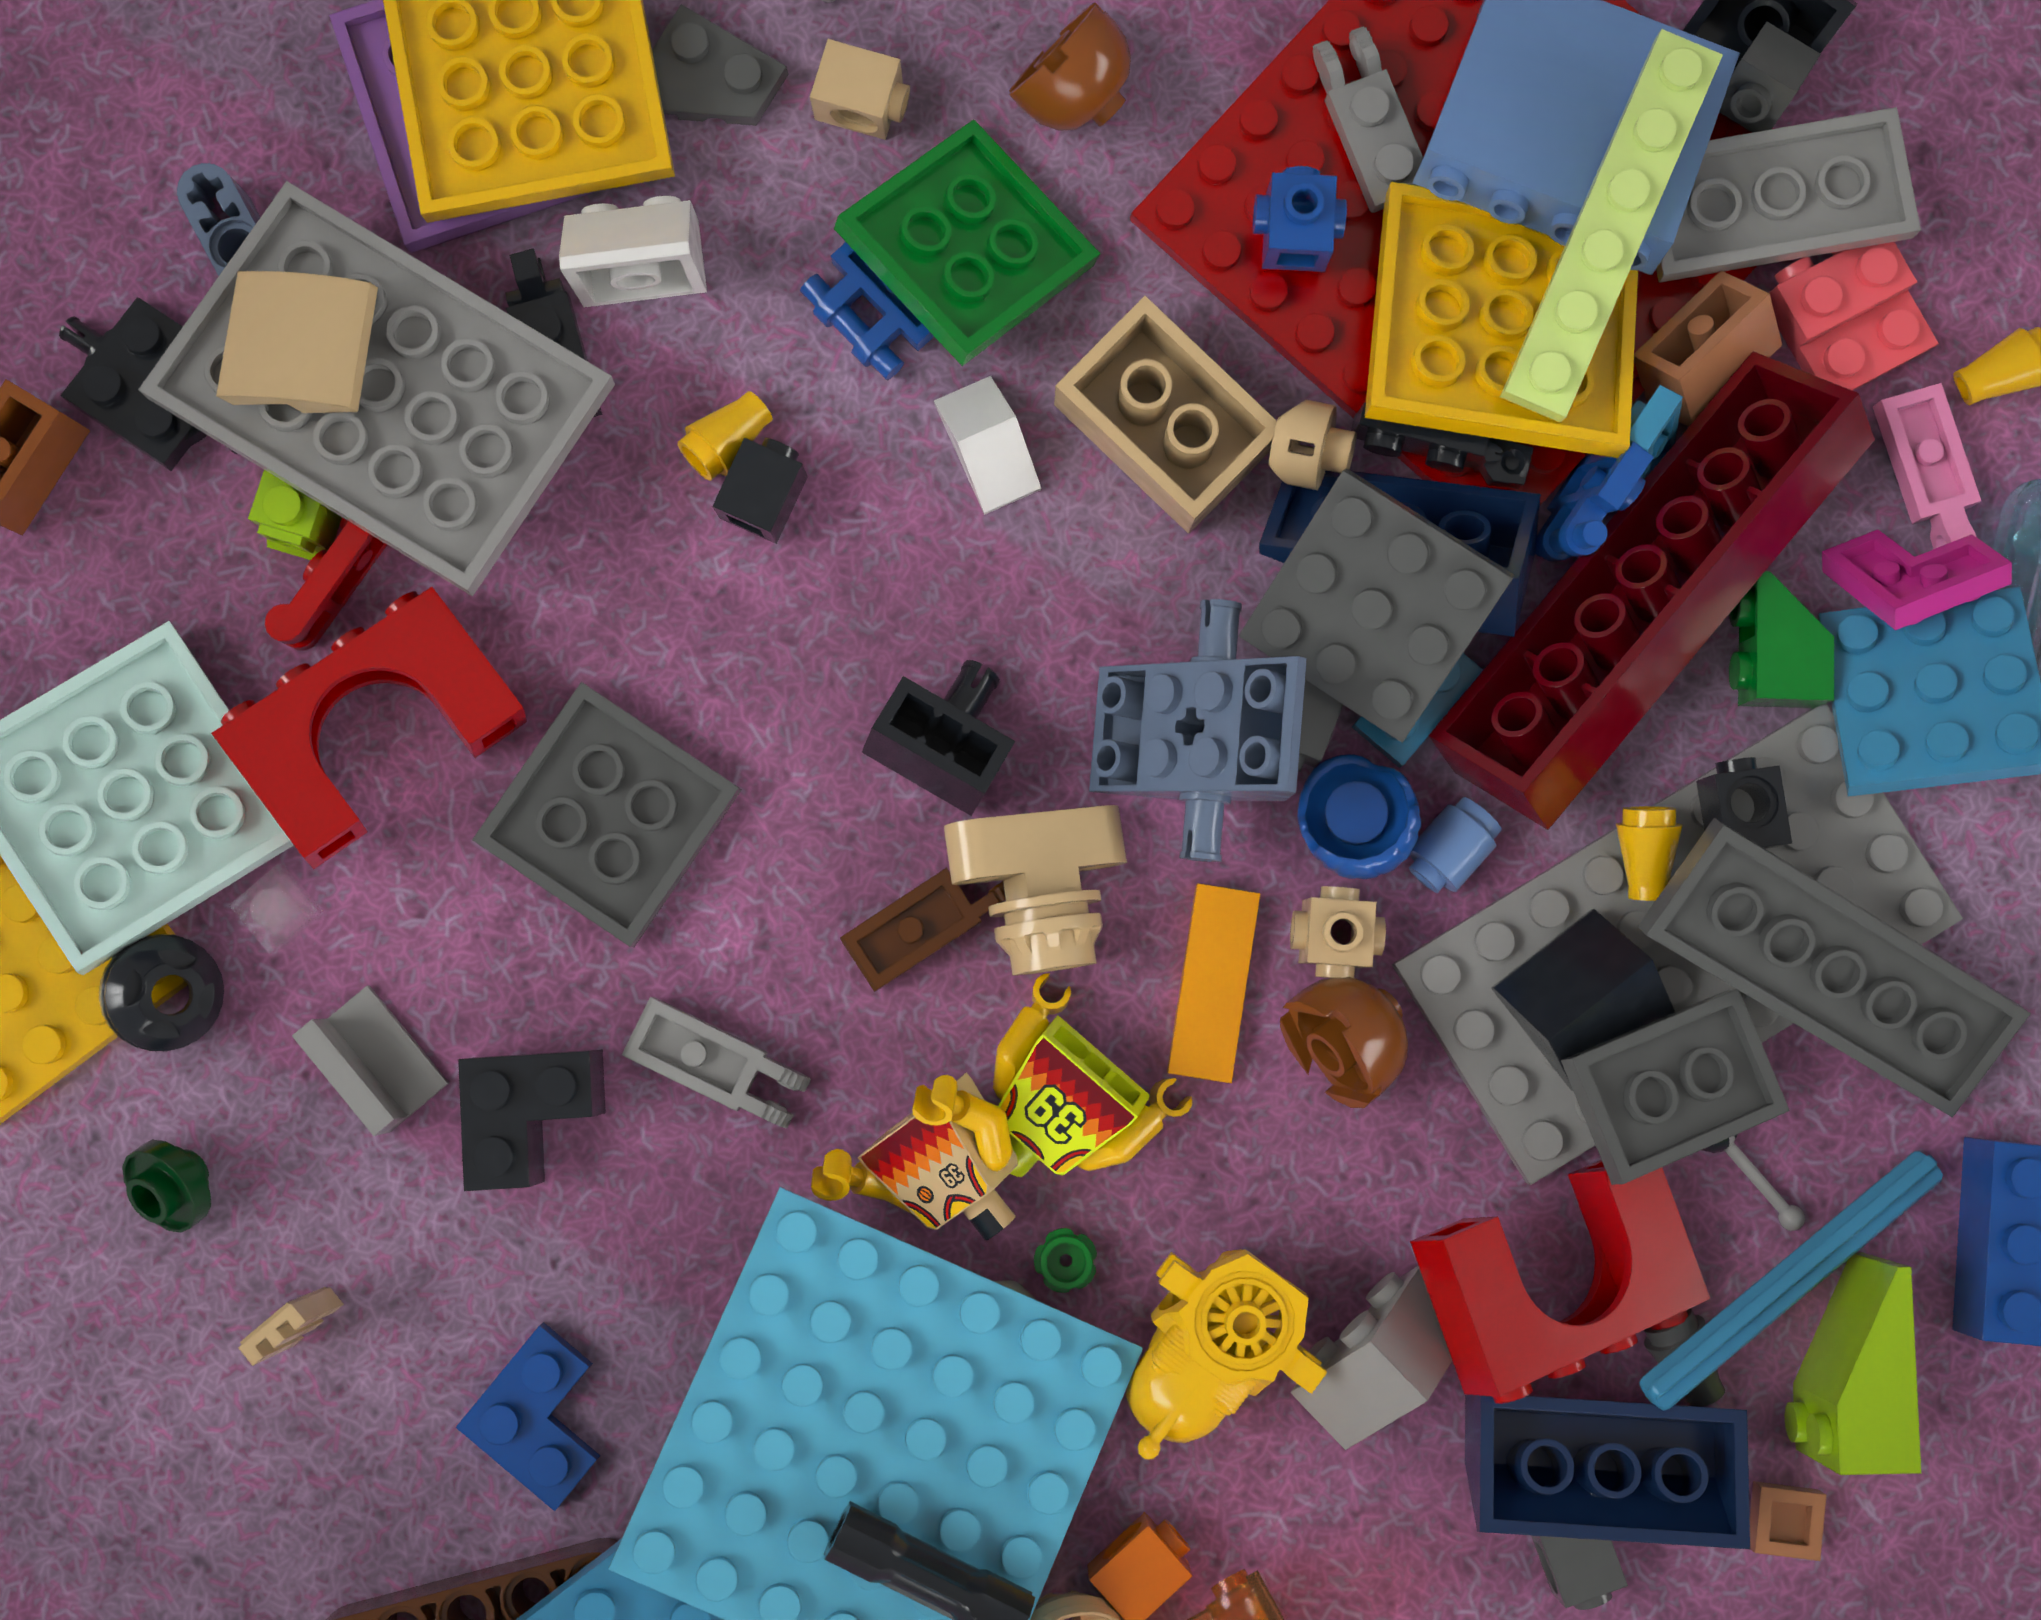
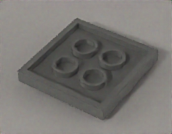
[1239,468,1515,743]
[472,682,742,948]

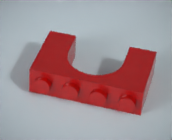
[211,587,527,869]
[1410,1160,1710,1404]

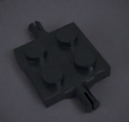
[59,297,238,471]

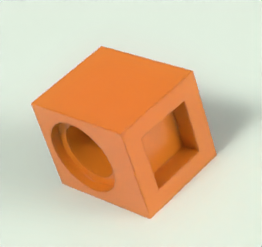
[1087,1512,1192,1620]

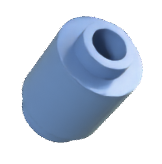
[1409,797,1502,893]

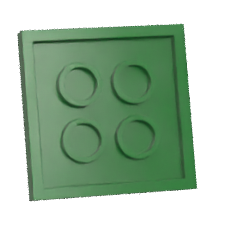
[834,119,1100,366]

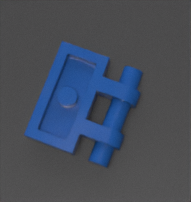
[800,242,934,380]
[1535,441,1654,562]

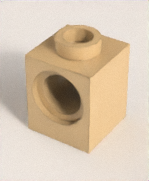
[810,39,910,140]

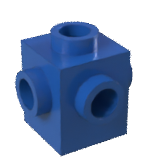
[1252,166,1347,272]

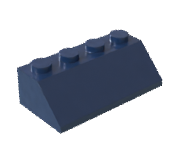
[1465,1395,1750,1549]

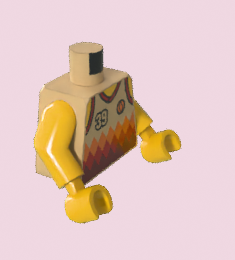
[811,1072,1018,1241]

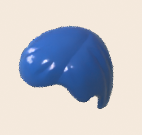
[1297,754,1421,879]

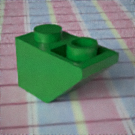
[1729,571,1834,708]

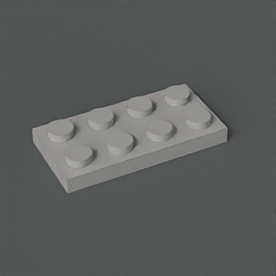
[1656,107,1921,283]

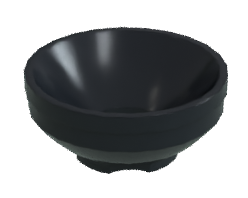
[99,934,224,1052]

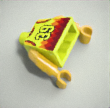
[992,973,1192,1177]

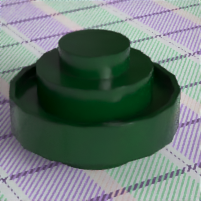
[122,1139,211,1233]

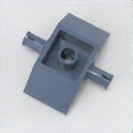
[1089,599,1307,862]

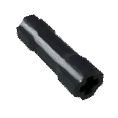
[824,1501,1035,1620]

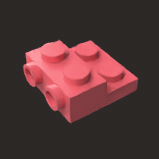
[1769,242,1939,391]

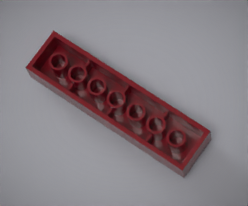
[1428,351,1875,830]

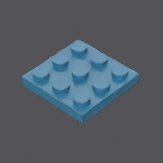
[1818,587,2041,797]

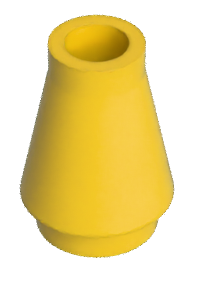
[1953,327,2041,406]
[677,391,773,481]
[1616,806,1683,901]

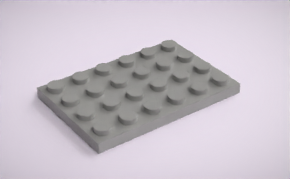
[138,181,615,597]

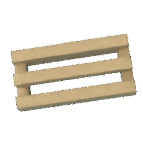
[238,1287,344,1366]

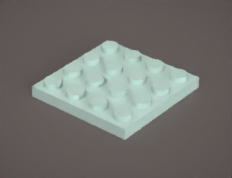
[0,621,294,975]

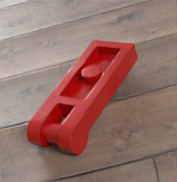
[265,517,387,650]

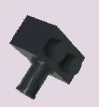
[862,660,1015,816]

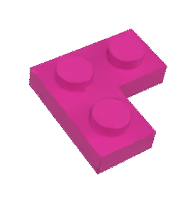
[1822,529,2012,630]

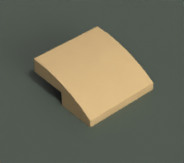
[216,271,378,413]

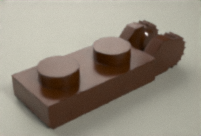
[840,867,1006,992]

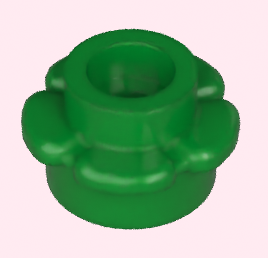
[1034,1228,1097,1293]

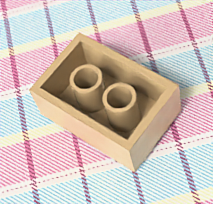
[1054,296,1277,534]

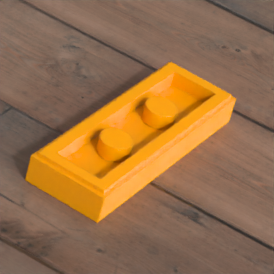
[1167,883,1260,1084]

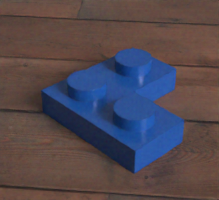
[455,1322,601,1511]

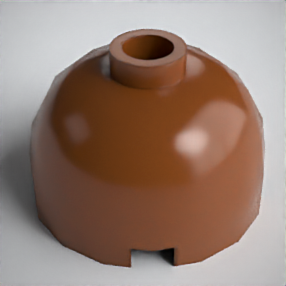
[1009,2,1131,131]
[1280,977,1408,1108]

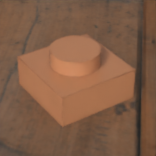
[1750,1481,1827,1561]

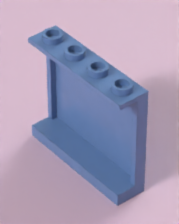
[1412,0,1740,275]

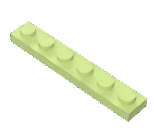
[1500,29,1723,423]

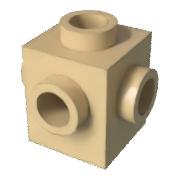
[1290,886,1386,978]

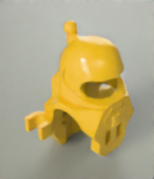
[1125,1249,1327,1460]

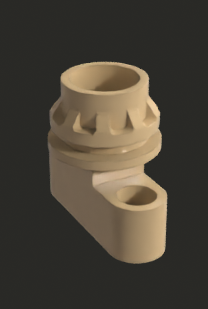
[944,805,1127,976]

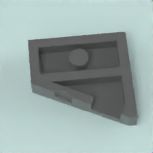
[652,4,789,126]

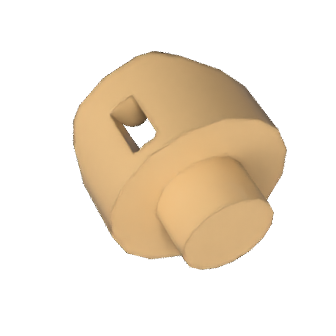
[1268,400,1357,491]

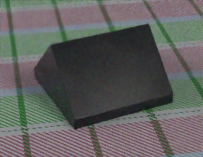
[1683,0,1858,70]
[1491,909,1675,1091]

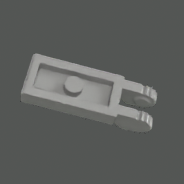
[1312,26,1423,213]
[622,997,811,1128]

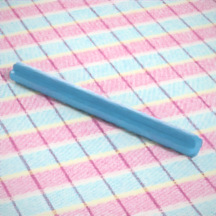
[1639,1151,1943,1411]

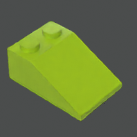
[1784,1252,1922,1475]

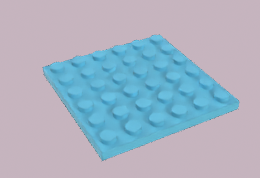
[608,1187,1143,1620]

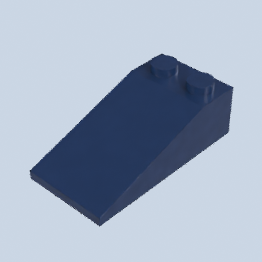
[1259,470,1541,637]

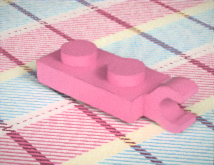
[1873,383,1981,549]

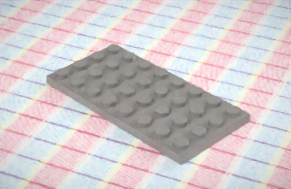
[1391,703,1963,1185]

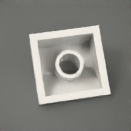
[559,196,707,307]

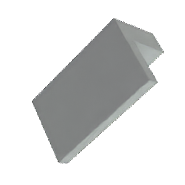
[292,985,449,1136]

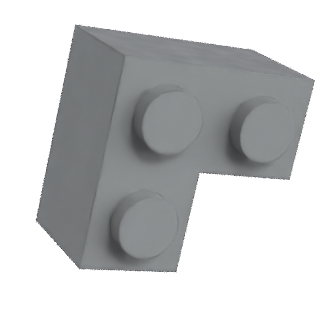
[1291,1266,1452,1450]

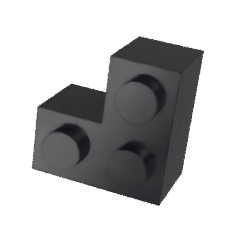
[458,1049,606,1191]

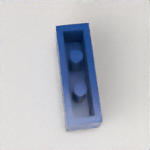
[1952,1137,2041,1346]

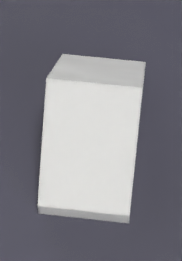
[934,376,1041,515]

